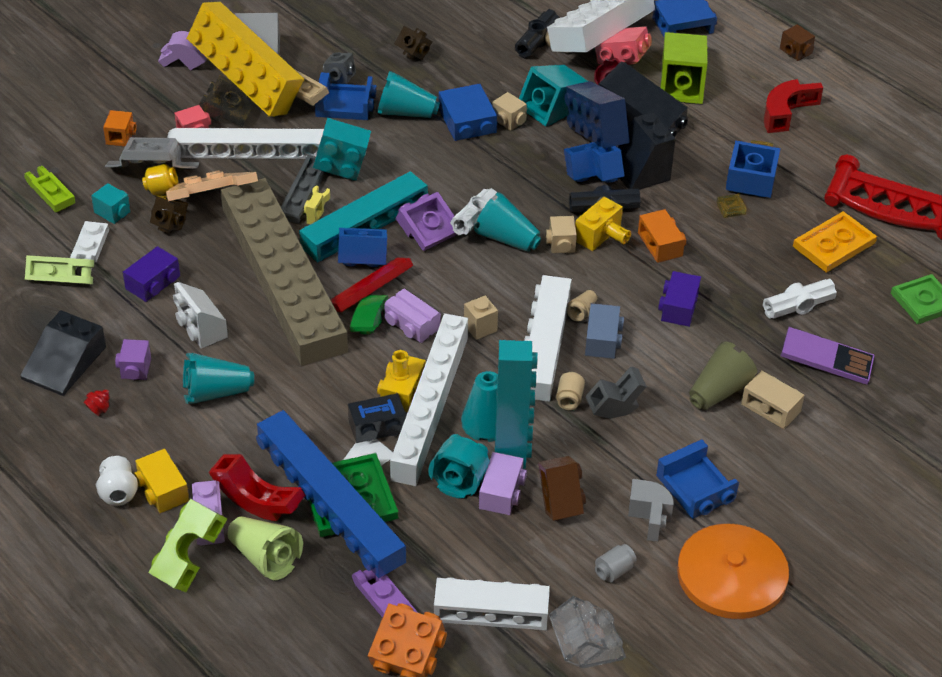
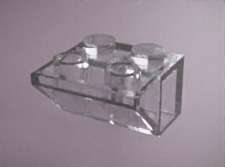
[549,596,626,668]

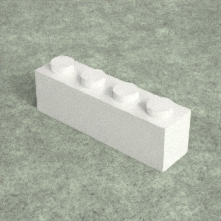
[434,578,549,630]

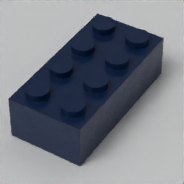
[564,81,629,148]

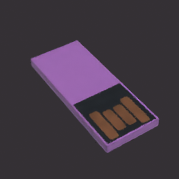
[781,327,874,385]

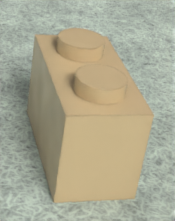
[741,370,804,429]

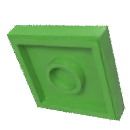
[891,274,942,325]

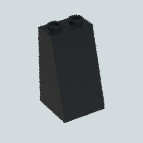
[599,61,689,137]

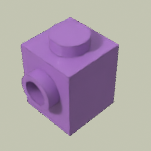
[115,339,151,380]

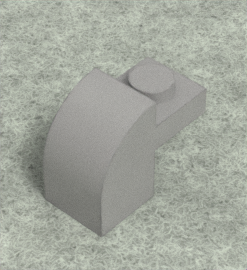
[628,479,673,542]

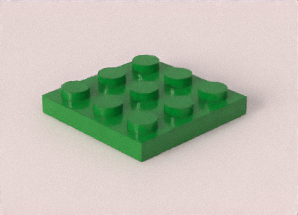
[308,453,399,537]

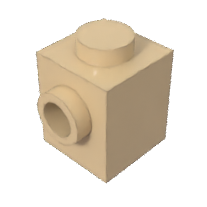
[492,92,527,131]
[546,216,576,253]
[464,295,498,340]

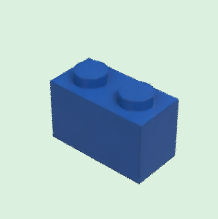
[338,228,387,267]

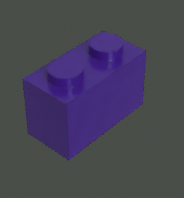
[123,246,180,302]
[658,271,701,327]

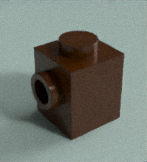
[780,24,815,61]

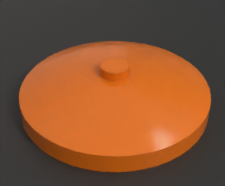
[677,524,789,619]

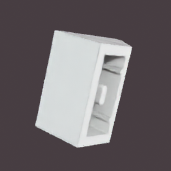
[173,282,228,349]

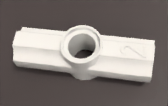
[450,188,498,235]
[763,279,837,319]

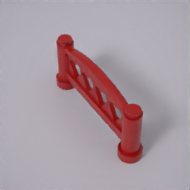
[824,154,942,239]

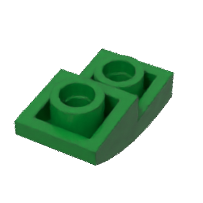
[350,295,388,334]

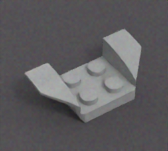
[105,137,199,168]

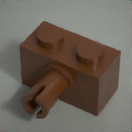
[538,456,586,521]

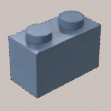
[585,303,624,359]

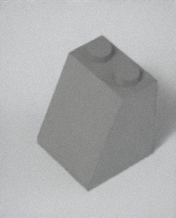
[235,13,280,55]

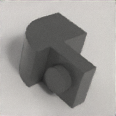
[586,366,647,419]

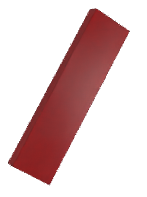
[330,257,413,312]

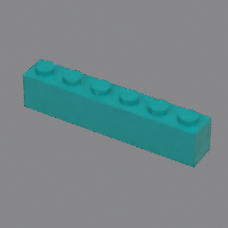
[299,171,428,263]
[495,340,538,469]

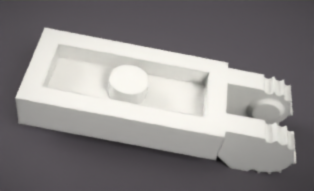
[70,221,109,271]

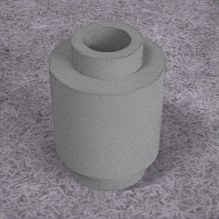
[595,544,637,582]

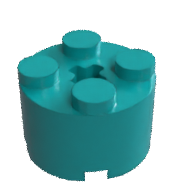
[428,434,490,498]

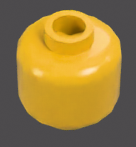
[142,164,179,196]

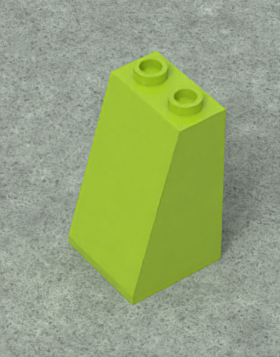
[660,32,707,104]

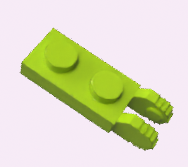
[24,166,76,213]

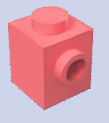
[174,105,211,128]

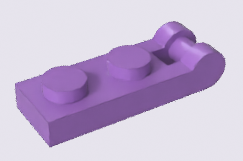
[352,569,418,618]

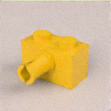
[575,197,631,251]
[377,350,426,412]

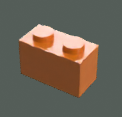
[638,209,686,263]

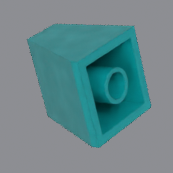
[519,65,588,126]

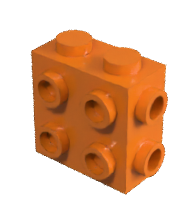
[368,603,447,677]

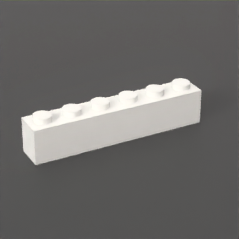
[525,275,572,402]

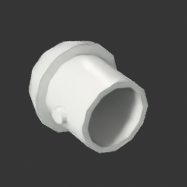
[96,456,138,506]

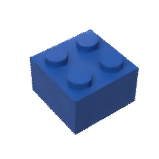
[726,141,781,198]

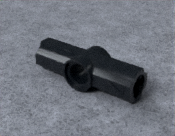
[515,9,560,58]
[569,185,641,212]

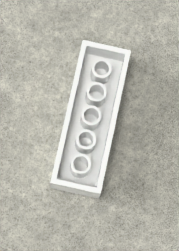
[547,0,655,52]

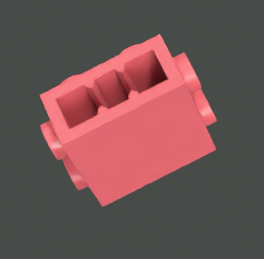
[595,27,652,65]

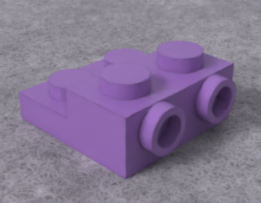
[396,192,458,251]

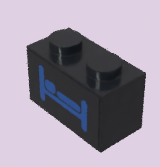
[348,393,406,443]

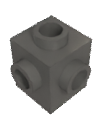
[323,52,356,84]

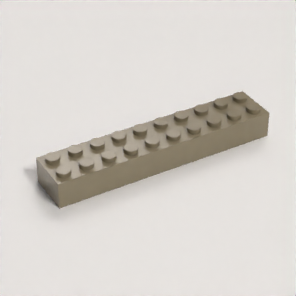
[221,178,348,366]

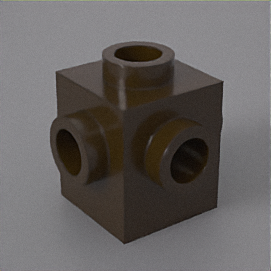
[394,26,433,60]
[150,196,189,233]

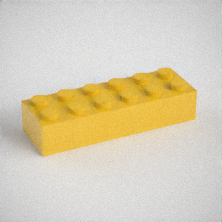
[186,2,304,117]

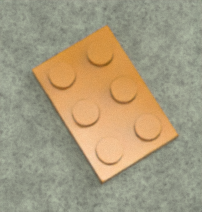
[793,211,877,273]

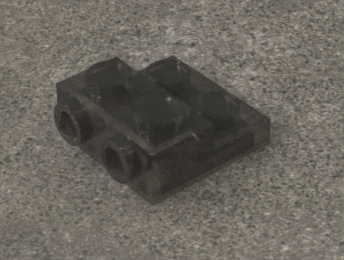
[199,75,255,127]

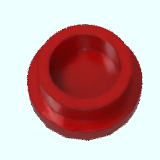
[83,390,110,416]

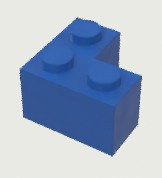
[564,142,624,183]

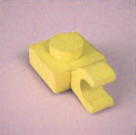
[304,186,330,224]

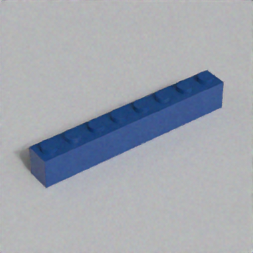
[256,410,406,578]

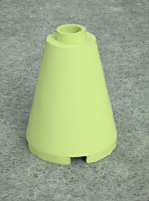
[228,517,303,580]

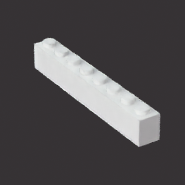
[390,313,468,486]

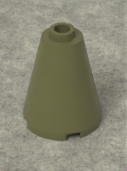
[689,341,758,410]

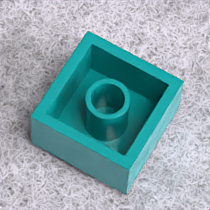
[313,118,371,181]

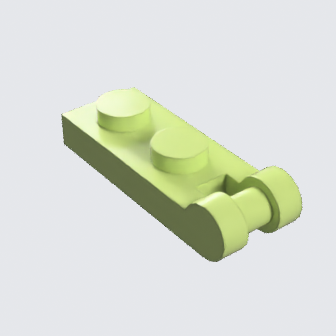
[25,255,95,284]

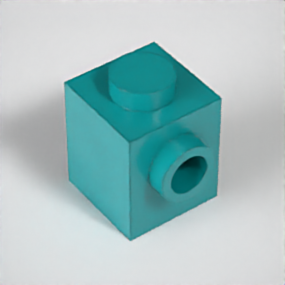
[91,183,131,224]

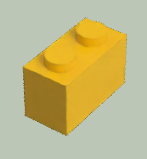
[134,448,189,513]

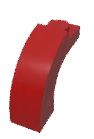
[764,79,823,133]
[208,454,305,521]

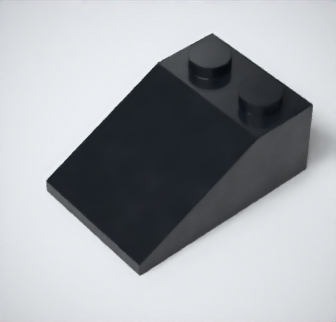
[20,310,106,396]

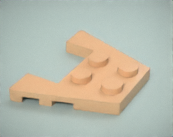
[166,170,258,201]

